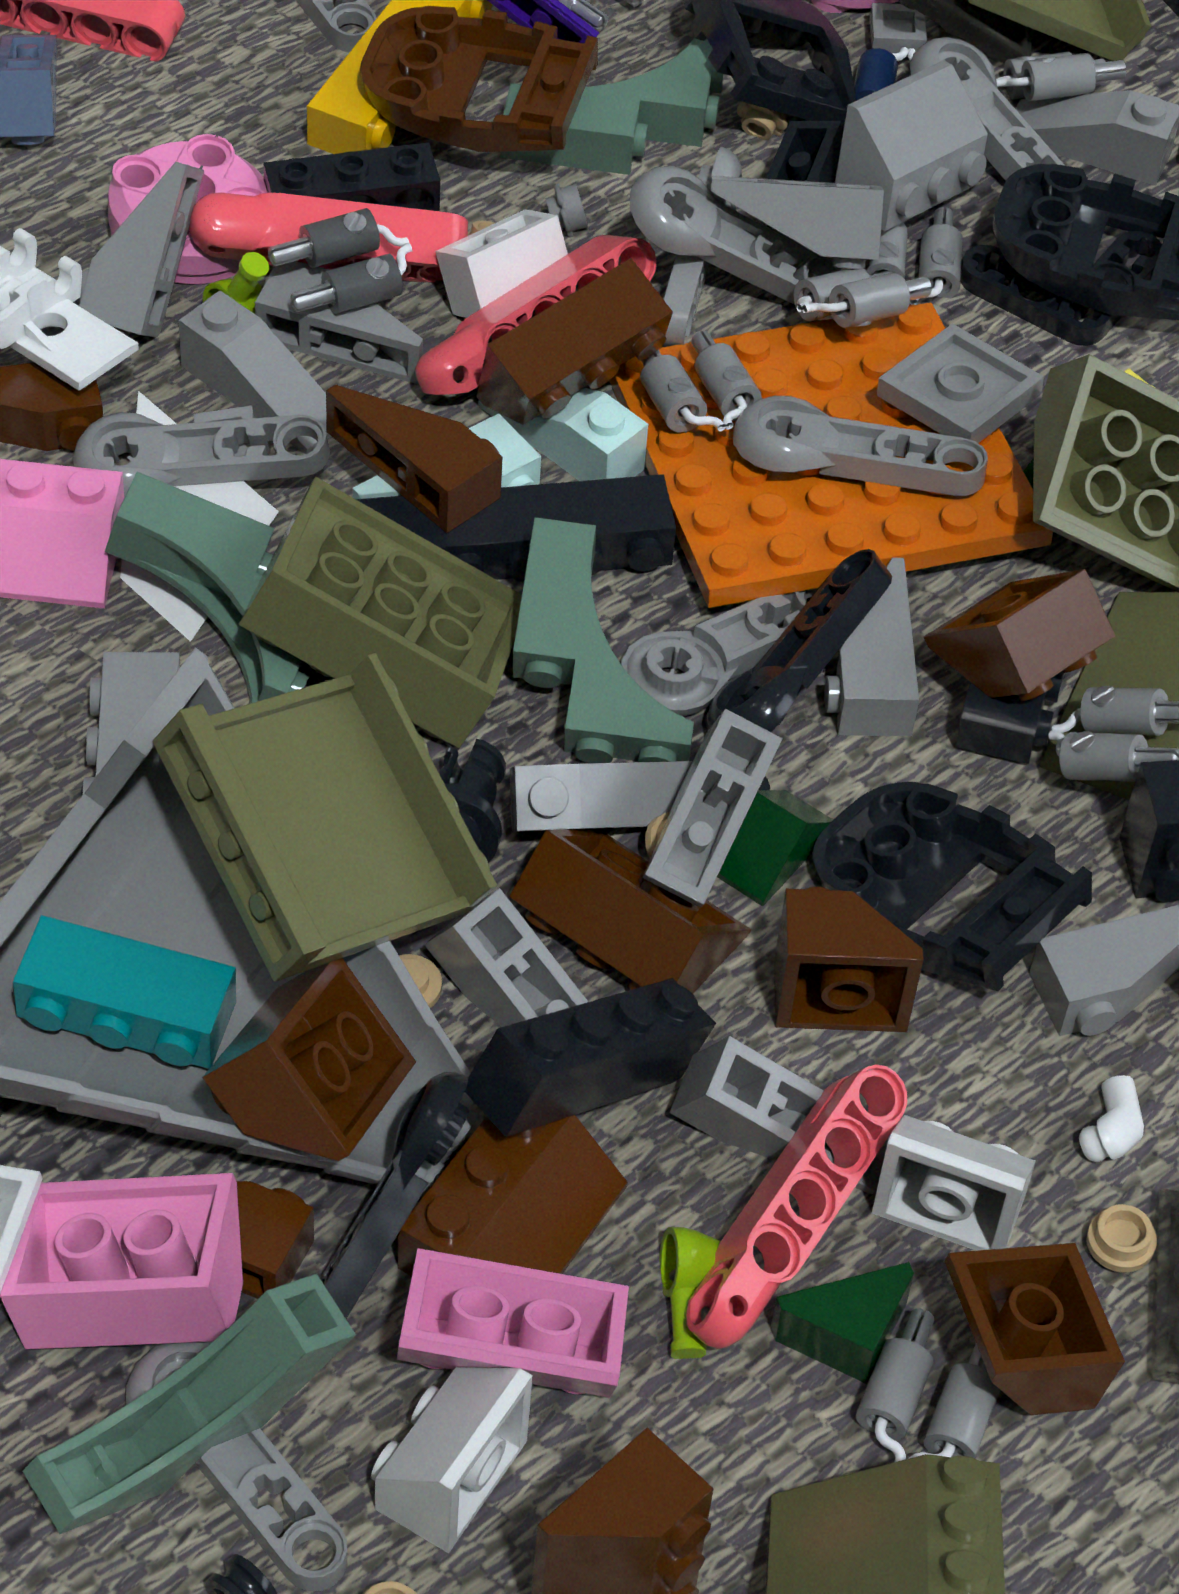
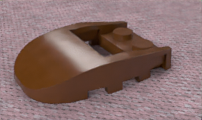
[360,6,598,152]

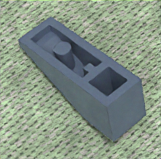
[0,35,57,145]

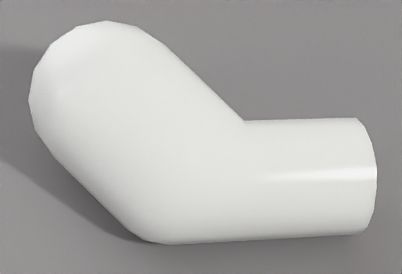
[1079,1075,1144,1163]

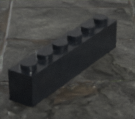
[356,474,676,582]

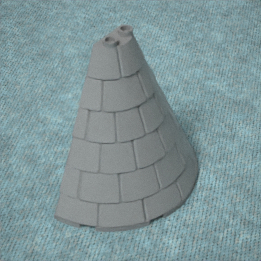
[0,647,478,1199]

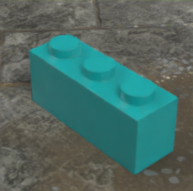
[13,915,236,1069]

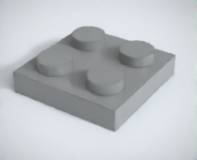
[877,323,1044,443]

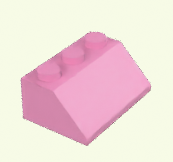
[0,459,125,609]
[0,1173,243,1349]
[397,1248,629,1398]

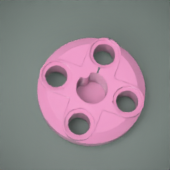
[108,134,267,284]

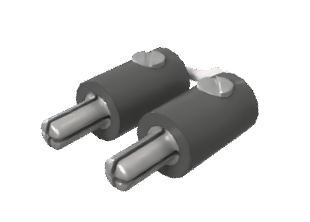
[268,208,412,314]

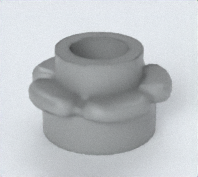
[546,183,588,237]

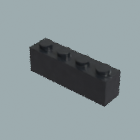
[465,978,716,1137]

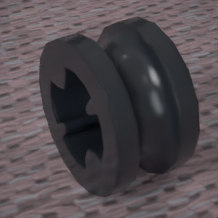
[206,1554,277,1594]

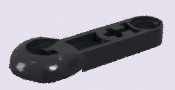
[706,549,892,732]
[320,1072,469,1319]

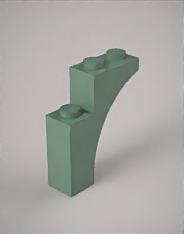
[501,38,724,175]
[105,471,309,704]
[513,517,694,763]
[22,1273,356,1534]

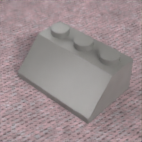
[835,61,988,231]

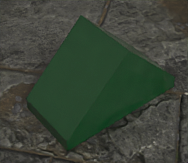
[717,790,833,906]
[770,1262,914,1384]

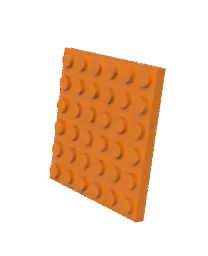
[609,302,1053,608]

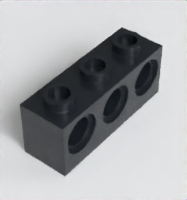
[263,142,441,211]

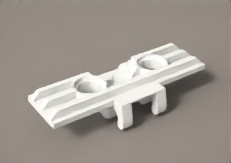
[0,228,139,391]

